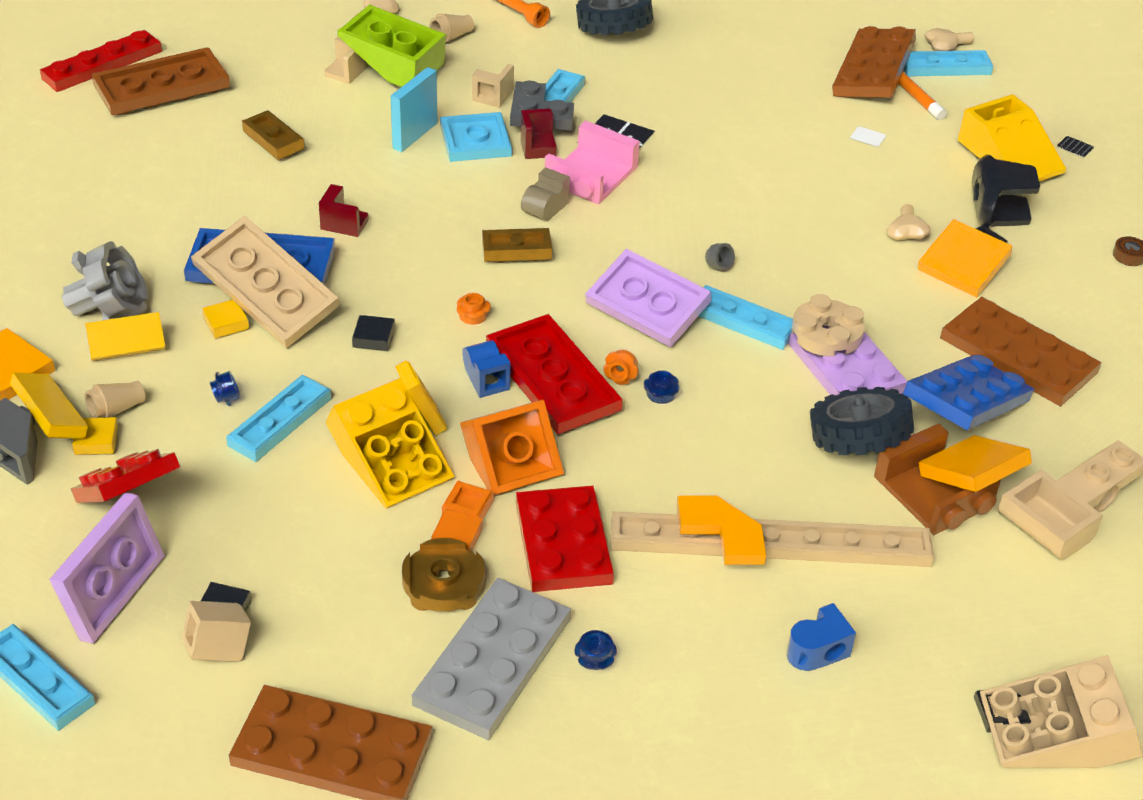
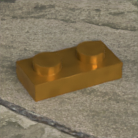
[242,110,304,160]
[482,228,552,262]

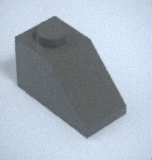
[0,398,38,485]

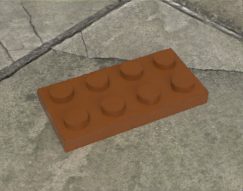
[832,26,916,98]
[92,47,230,115]
[940,296,1102,407]
[229,684,433,800]

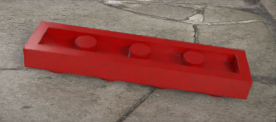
[40,30,162,92]

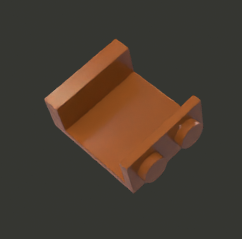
[874,423,1001,535]

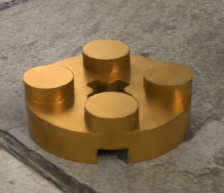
[402,538,485,611]

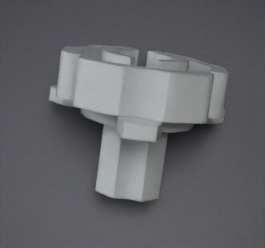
[61,241,149,320]

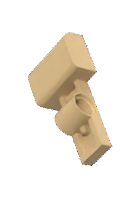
[999,440,1143,560]

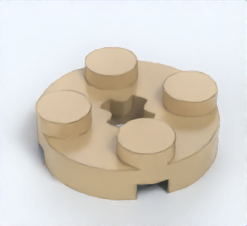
[791,294,865,356]

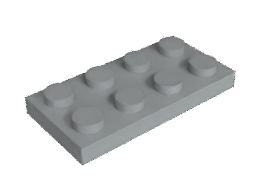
[412,578,571,741]

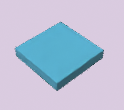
[390,67,438,152]
[440,112,512,162]

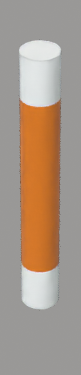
[898,72,947,120]

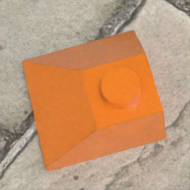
[460,400,564,495]

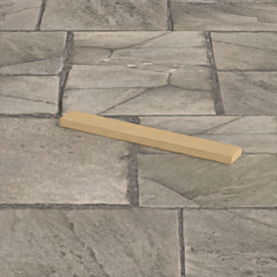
[611,511,934,567]

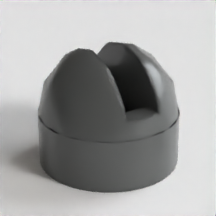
[705,243,735,270]

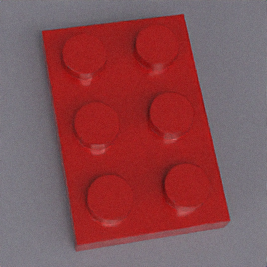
[70,449,181,503]
[516,485,614,592]

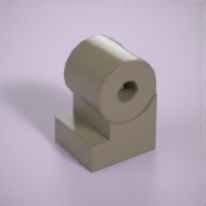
[521,167,570,221]

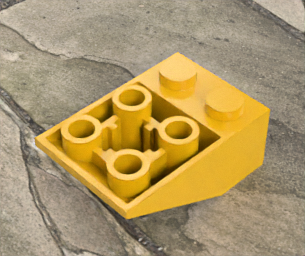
[958,94,1066,182]
[325,378,455,509]

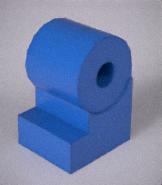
[462,340,510,398]
[787,603,856,671]

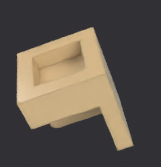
[325,37,368,84]
[472,64,514,108]
[181,601,251,661]

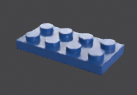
[184,228,335,285]
[903,355,1035,431]

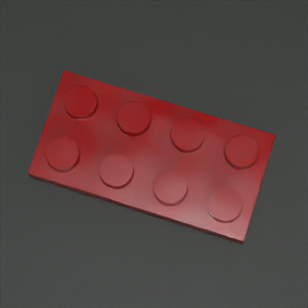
[486,313,623,435]

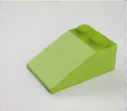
[337,4,446,87]

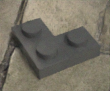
[510,80,574,130]

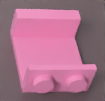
[545,120,640,204]

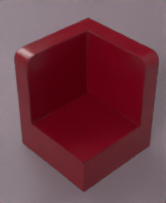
[520,108,556,159]
[318,184,369,237]

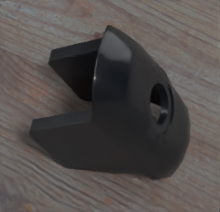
[972,154,1040,229]

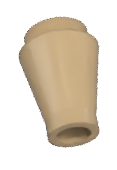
[429,14,474,42]
[84,381,145,418]

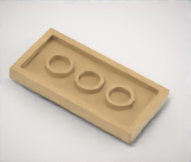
[191,216,340,349]

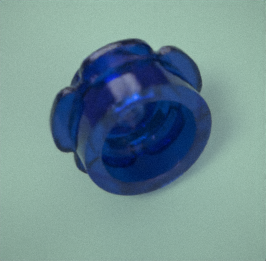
[210,370,241,406]
[643,370,680,404]
[574,630,617,670]

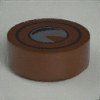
[1113,236,1143,266]

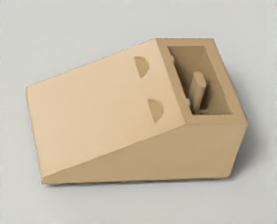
[980,655,1143,768]

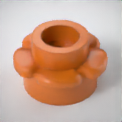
[456,293,491,325]
[603,350,638,385]

